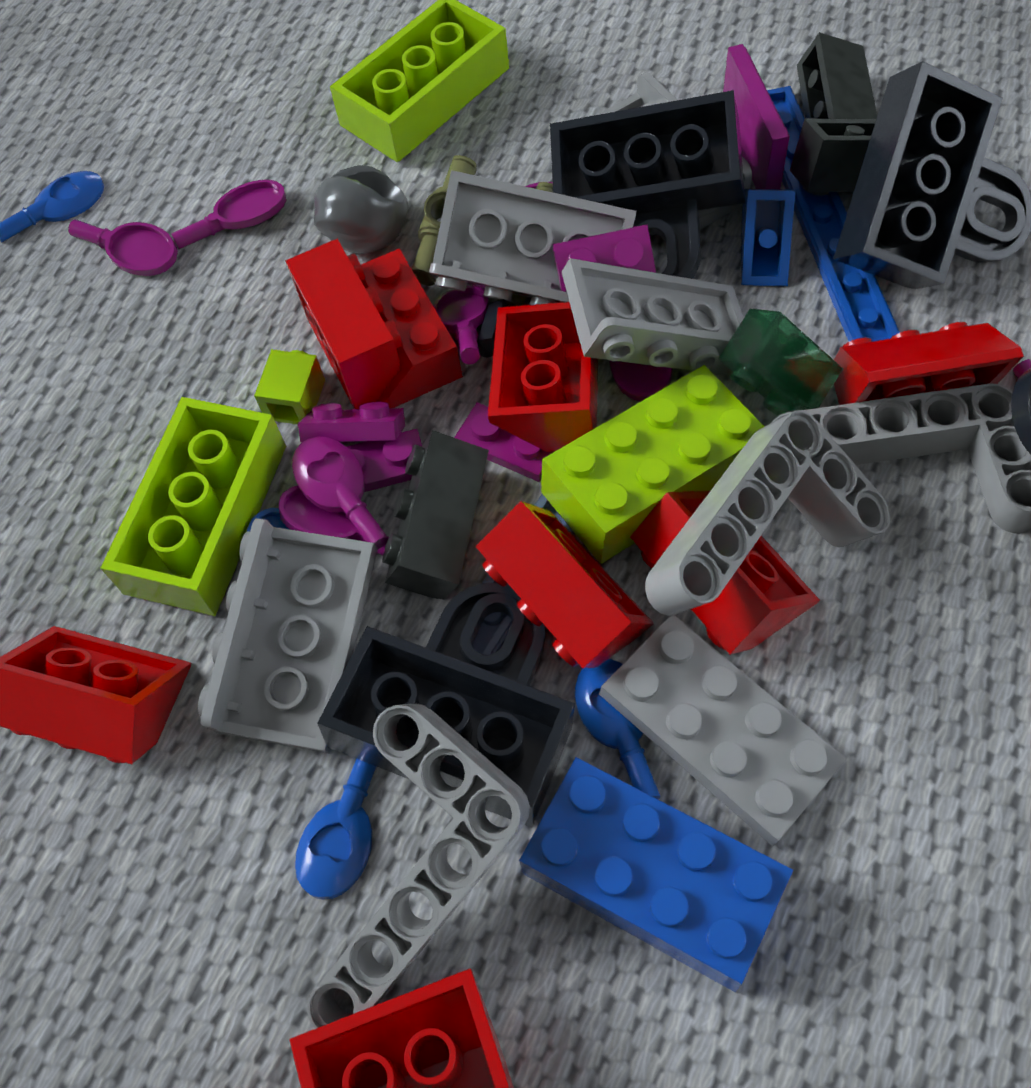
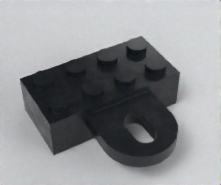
[833,61,1031,289]
[550,90,745,279]
[317,583,575,828]

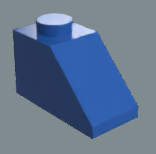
[741,189,795,286]

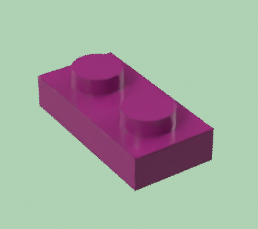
[553,225,656,292]
[298,402,405,443]
[454,402,553,482]
[347,428,422,492]

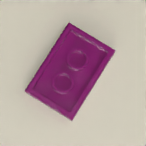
[723,44,790,189]

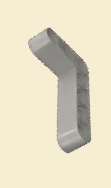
[773,384,1031,533]
[645,410,890,616]
[307,704,530,1029]

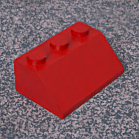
[285,238,403,409]
[361,248,463,408]
[488,302,598,452]
[829,322,1024,405]
[630,490,820,655]
[475,501,654,669]
[0,626,192,765]
[289,968,514,1088]

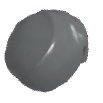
[314,165,408,254]

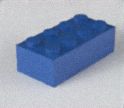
[519,757,793,992]

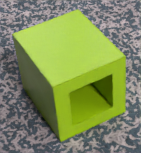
[254,349,325,424]

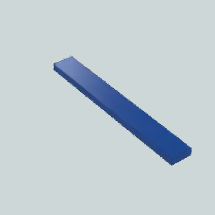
[767,86,900,342]

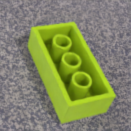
[330,0,509,163]
[541,365,765,564]
[100,397,287,616]

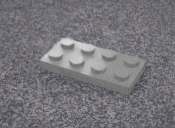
[599,615,847,846]

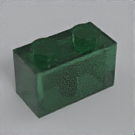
[718,308,843,416]

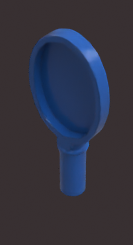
[0,171,104,243]
[575,659,661,799]
[295,759,376,900]

